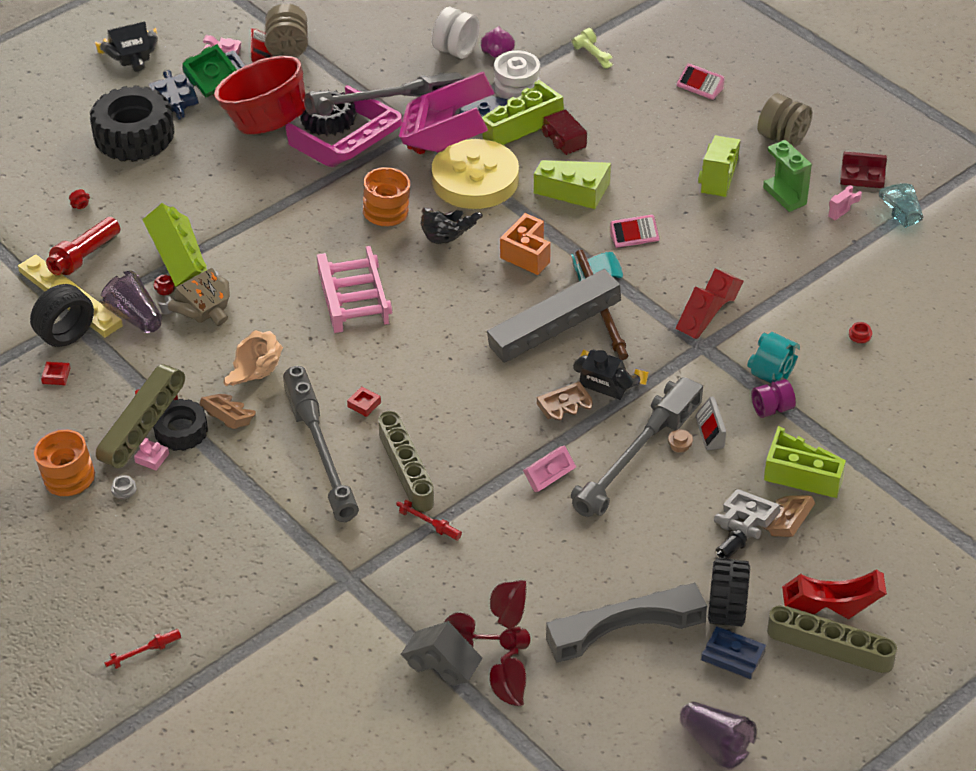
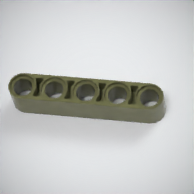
[96,364,185,468]
[378,411,434,512]
[767,605,897,673]

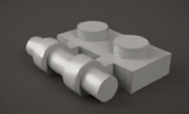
[714,489,780,539]

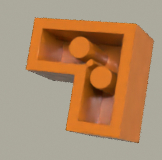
[500,213,551,275]

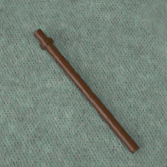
[575,249,628,360]

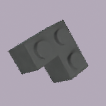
[401,621,483,686]

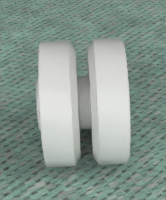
[432,7,479,59]
[494,50,540,100]

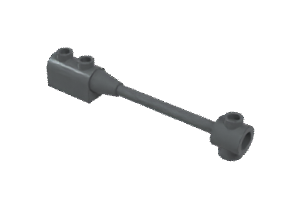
[304,72,465,116]
[283,366,359,522]
[571,377,703,517]

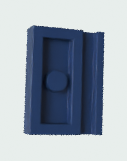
[701,626,766,679]

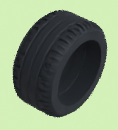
[30,284,94,347]

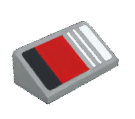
[695,396,726,450]

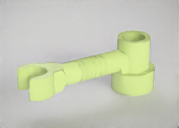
[572,28,613,69]

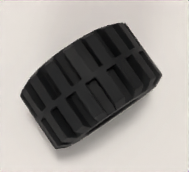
[708,557,750,627]

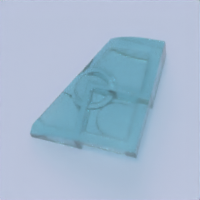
[879,183,923,228]

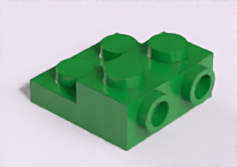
[182,44,237,98]

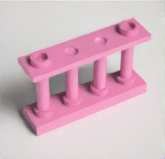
[317,246,392,333]

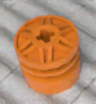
[363,167,410,226]
[34,429,95,496]

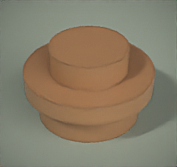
[668,430,693,452]

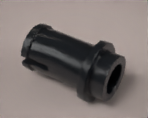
[715,530,747,559]

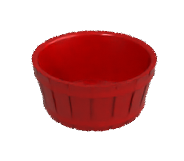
[214,56,306,135]

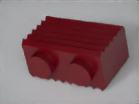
[542,109,587,155]

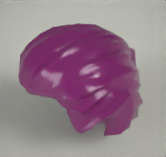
[481,26,515,58]

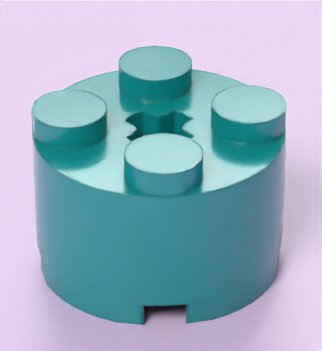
[747,332,800,384]

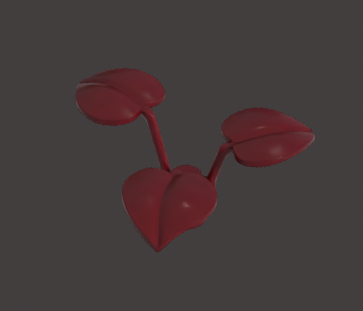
[444,580,531,706]

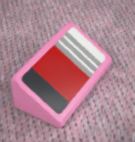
[677,64,724,100]
[610,215,659,248]

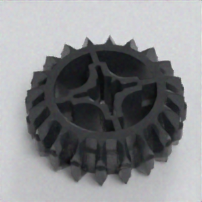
[300,89,356,136]

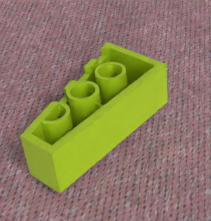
[482,80,564,145]
[142,203,207,287]

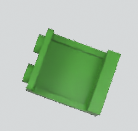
[763,140,812,212]

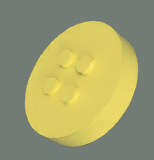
[432,139,519,209]

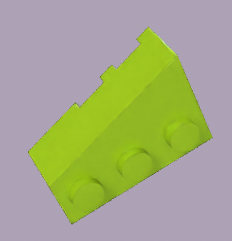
[698,135,741,197]
[534,160,611,209]
[764,425,846,498]

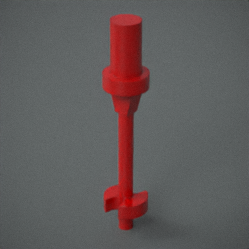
[396,500,462,541]
[104,629,182,669]

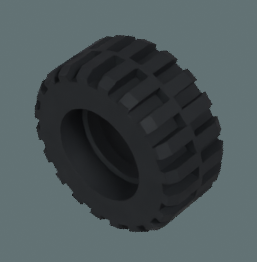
[90,85,174,162]

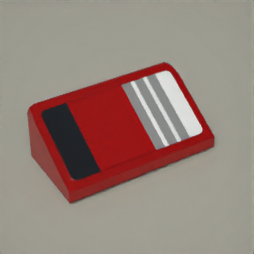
[251,28,272,63]

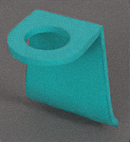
[571,252,623,282]

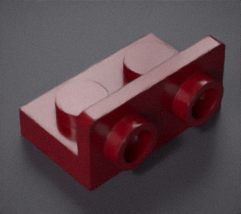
[840,151,887,189]

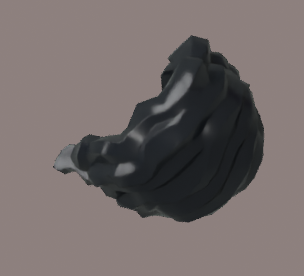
[420,207,483,244]

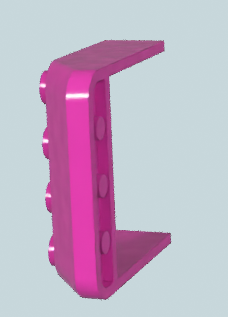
[399,71,494,152]
[285,85,402,167]

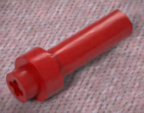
[46,217,120,275]

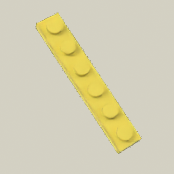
[18,254,123,338]

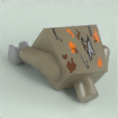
[158,268,230,326]

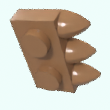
[537,382,593,421]
[199,394,256,429]
[761,495,815,537]

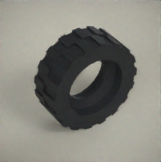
[153,399,208,451]

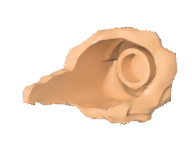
[223,330,283,386]

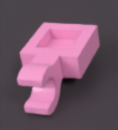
[203,35,241,55]
[828,185,862,220]

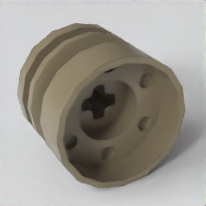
[265,4,308,57]
[757,93,813,148]

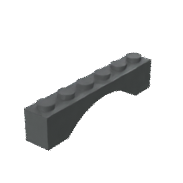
[546,583,707,663]

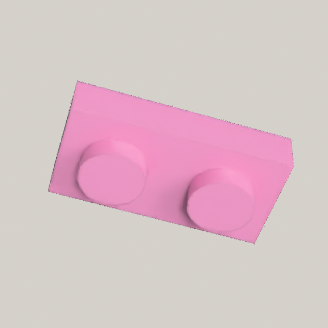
[523,446,576,492]

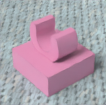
[134,438,169,470]

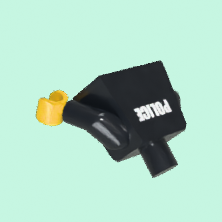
[95,21,158,72]
[573,349,649,400]

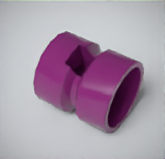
[751,379,796,418]

